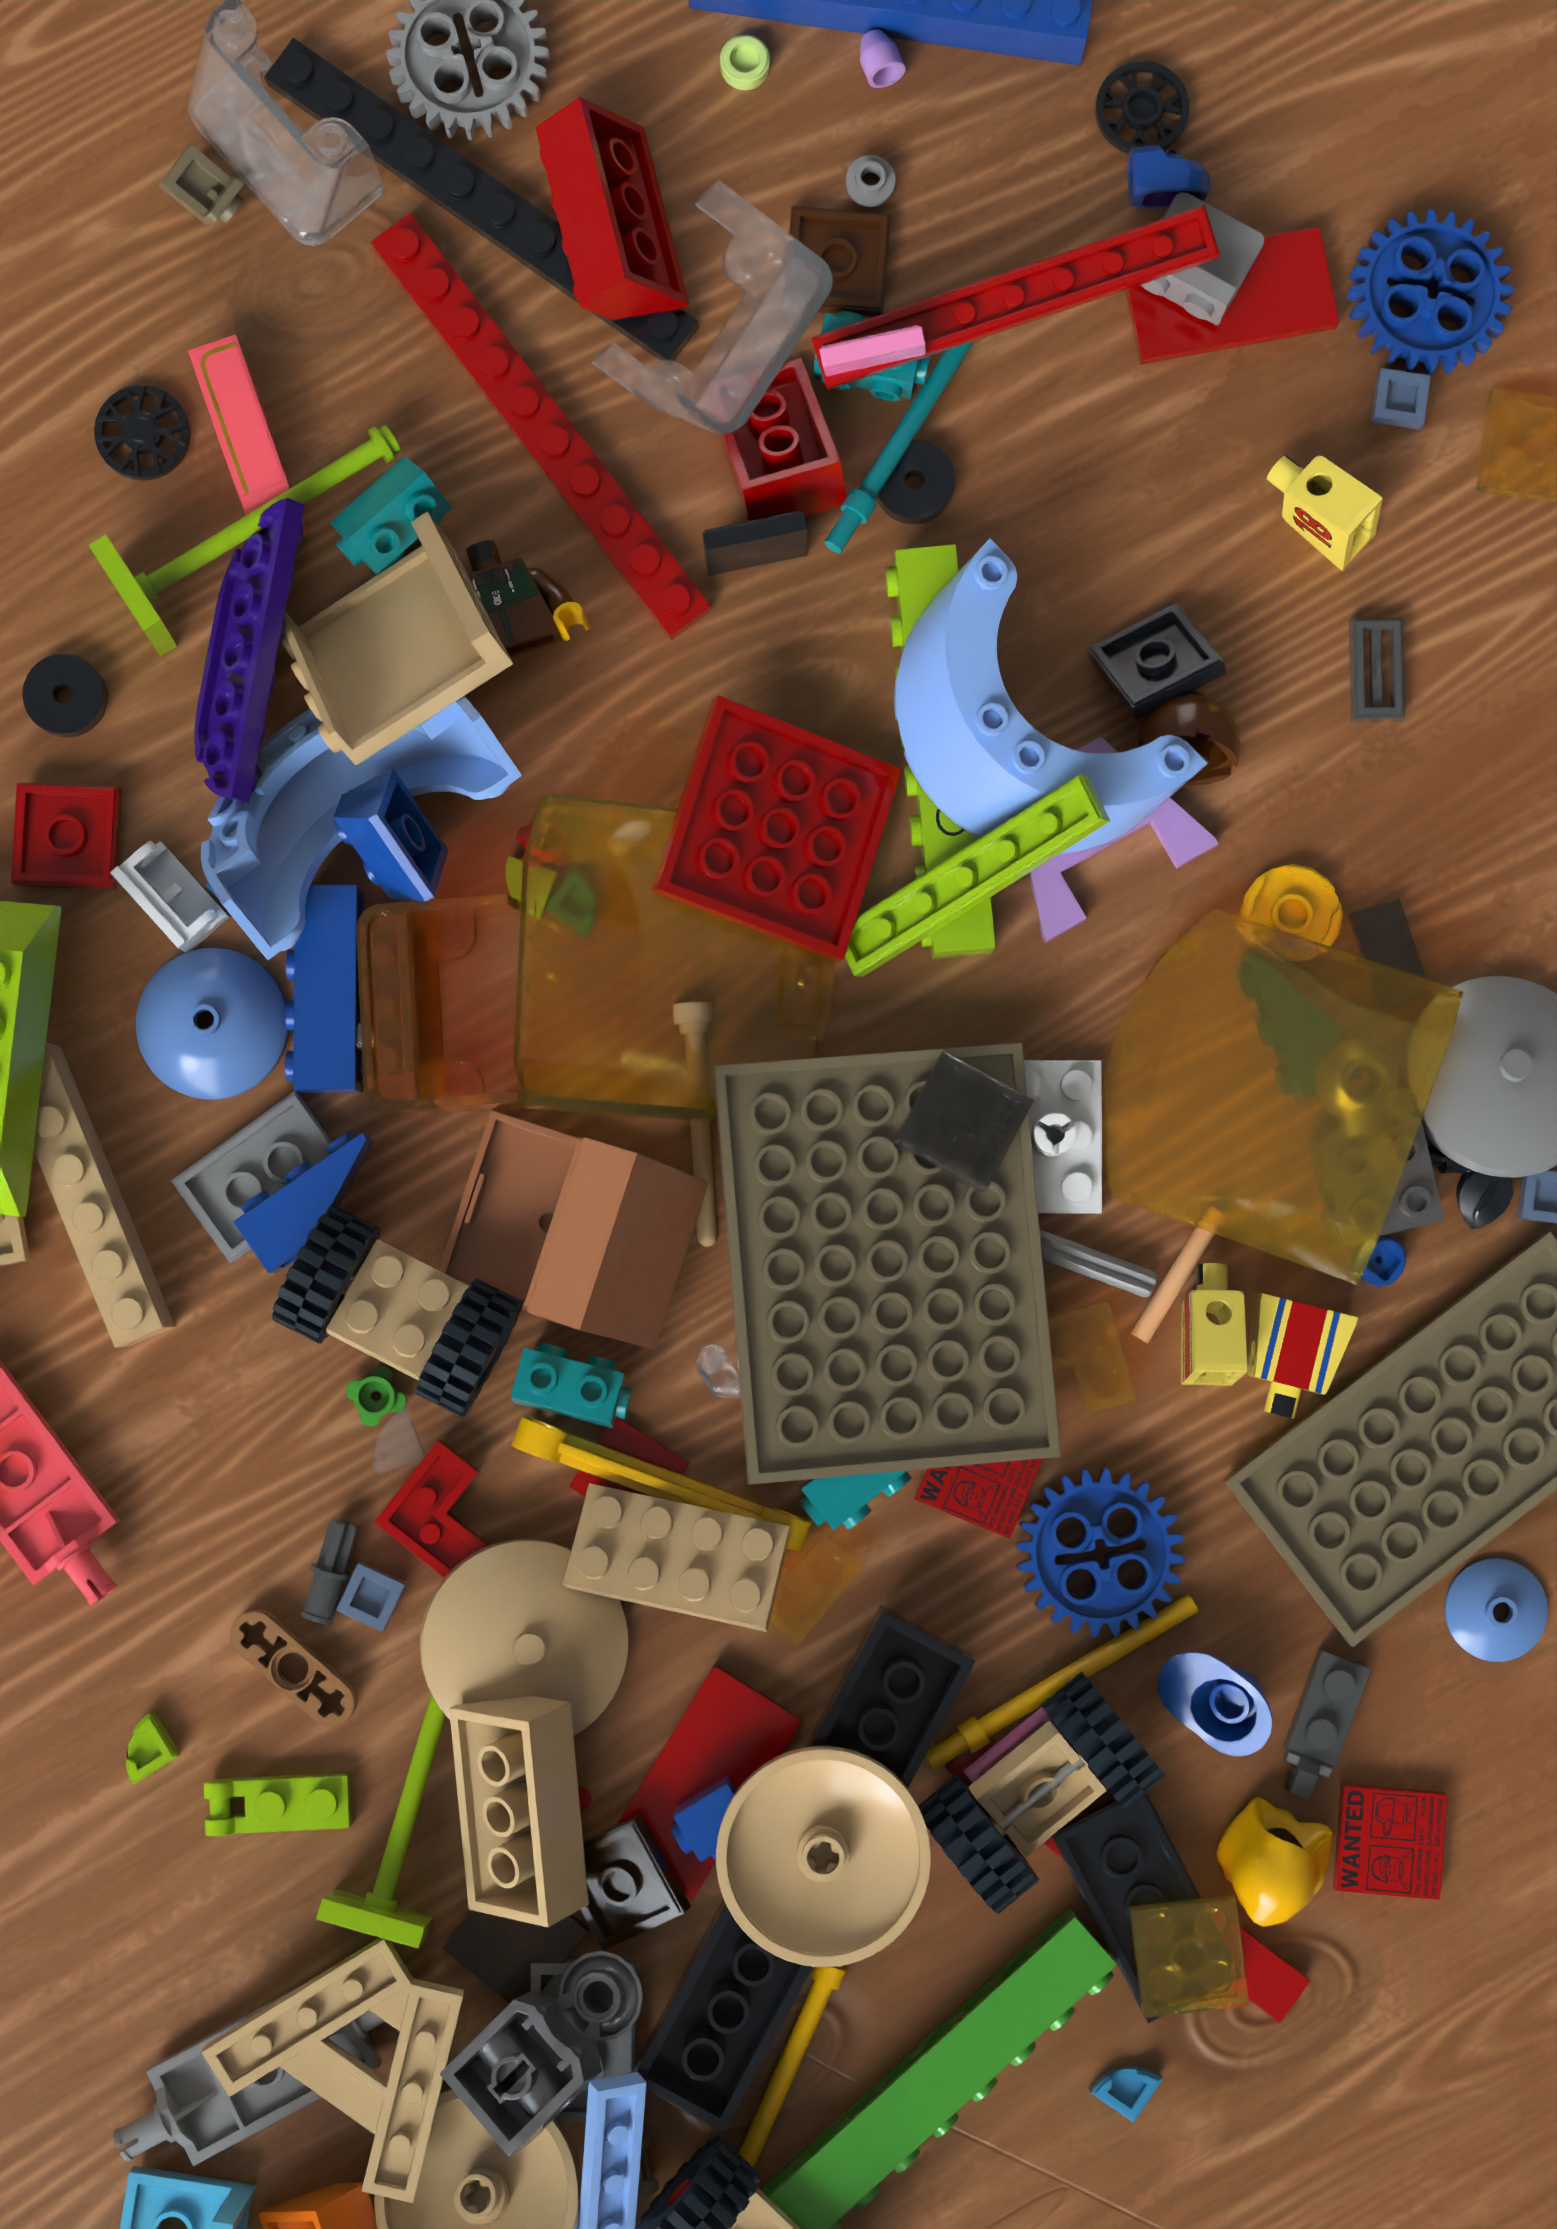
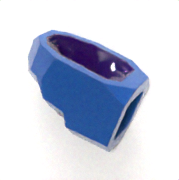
[1127,145,1211,209]

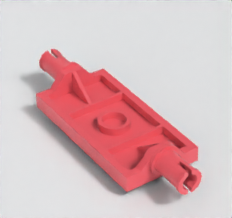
[0,1359,120,1606]

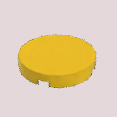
[1239,864,1343,967]

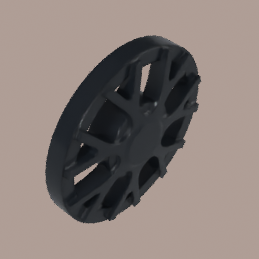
[1095,61,1189,154]
[94,385,190,481]

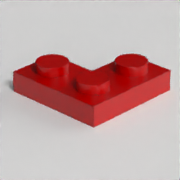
[374,1440,489,1578]

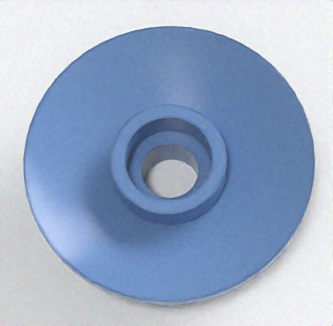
[1444,1558,1548,1662]

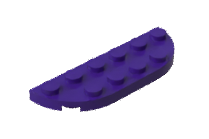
[194,498,304,803]

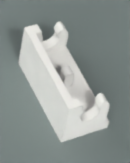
[110,841,229,953]

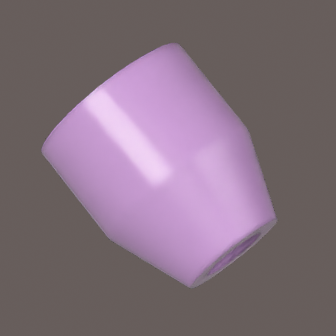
[860,29,906,88]

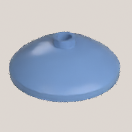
[136,948,289,1100]

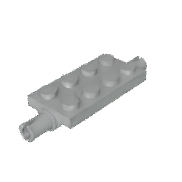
[113,1985,385,2166]

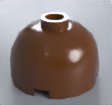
[1137,691,1240,786]

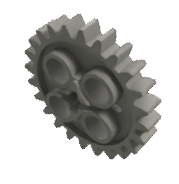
[386,0,550,140]

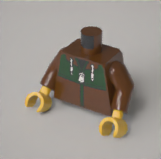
[466,540,590,658]

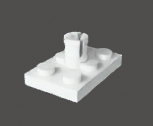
[1024,1060,1102,1214]

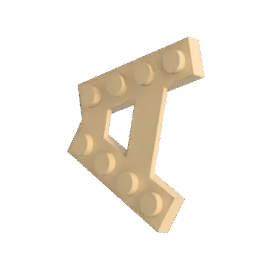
[201,1938,465,2203]

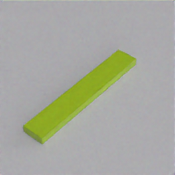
[845,774,1111,977]

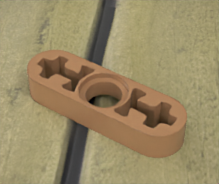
[230,1609,358,1727]

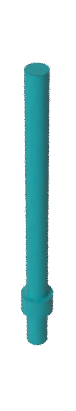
[824,341,975,554]

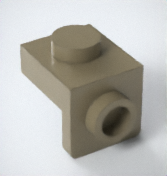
[158,144,245,226]

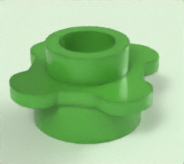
[346,1366,407,1426]

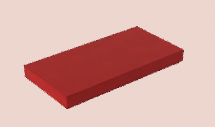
[1126,227,1339,365]
[616,1664,802,1899]

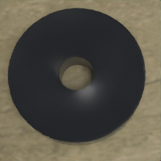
[876,440,955,525]
[22,654,108,738]

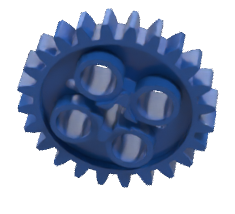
[1346,209,1514,375]
[1015,1467,1185,1638]

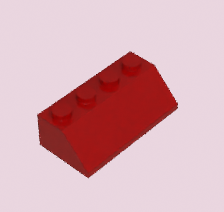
[535,96,689,320]

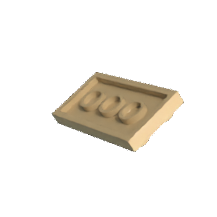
[563,1483,792,1632]

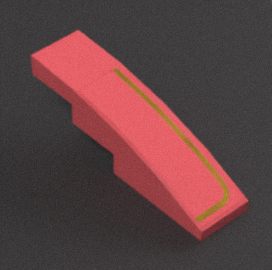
[188,334,307,535]

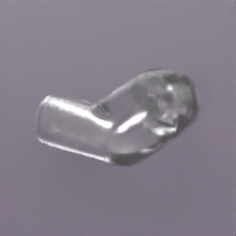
[696,1344,741,1399]

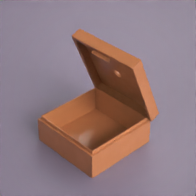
[438,1110,709,1349]

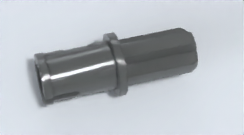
[300,1519,359,1625]

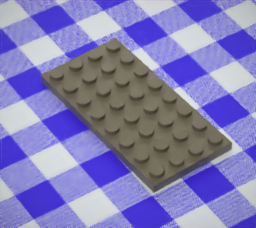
[1223,1232,1557,1647]

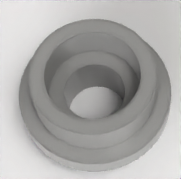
[845,155,895,207]

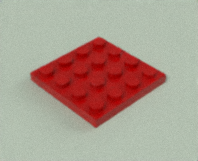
[651,695,902,961]

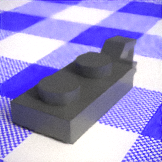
[1283,1649,1371,1800]

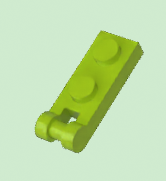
[204,1772,352,1836]

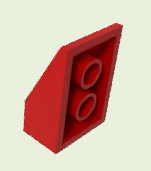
[706,358,847,521]

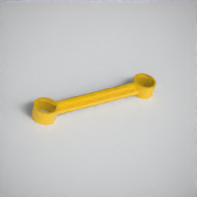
[511,1416,812,1552]

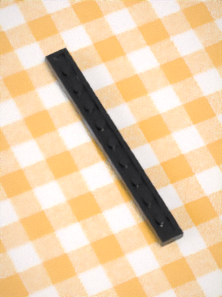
[264,38,699,367]

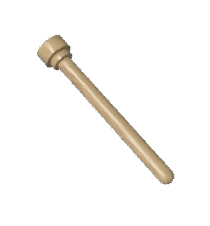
[672,1002,717,1247]

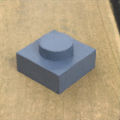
[1370,368,1431,430]
[1516,1170,1557,1224]
[336,1561,407,1632]

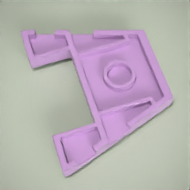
[1030,737,1218,943]

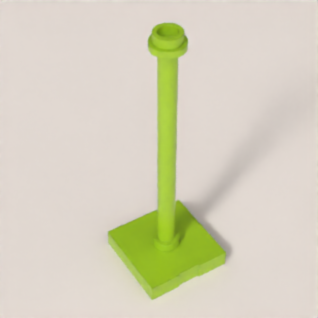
[88,424,401,657]
[316,1694,446,1949]

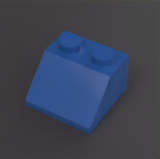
[333,768,449,902]

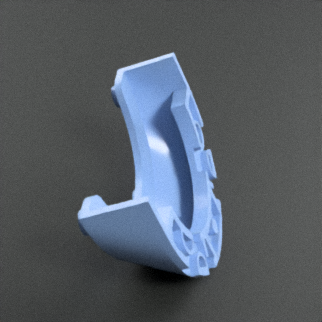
[894,538,1208,855]
[201,696,522,960]

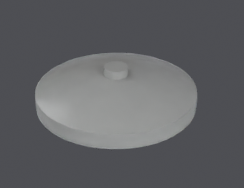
[1401,976,1557,1178]

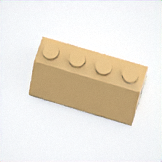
[449,1695,589,1927]

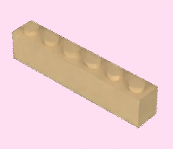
[34,1042,176,1348]

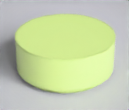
[720,35,770,90]

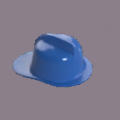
[1157,1651,1273,1757]

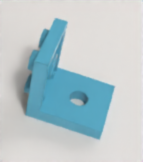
[120,2166,257,2229]

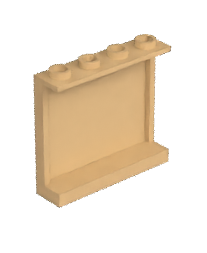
[281,511,513,766]

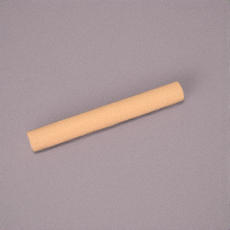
[1131,1203,1228,1344]

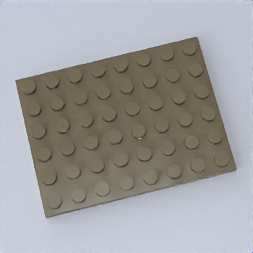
[713,1043,1061,1485]

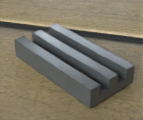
[1349,618,1405,722]

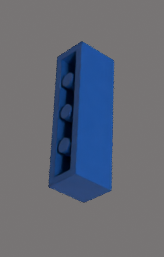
[285,885,364,1093]

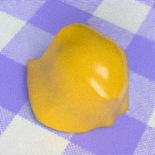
[1216,1797,1333,1927]

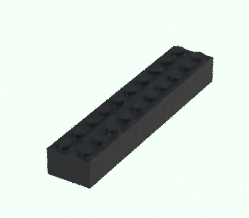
[633,1605,975,2133]

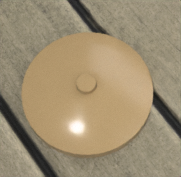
[420,1539,628,1736]
[716,1746,931,1967]
[374,2089,582,2229]

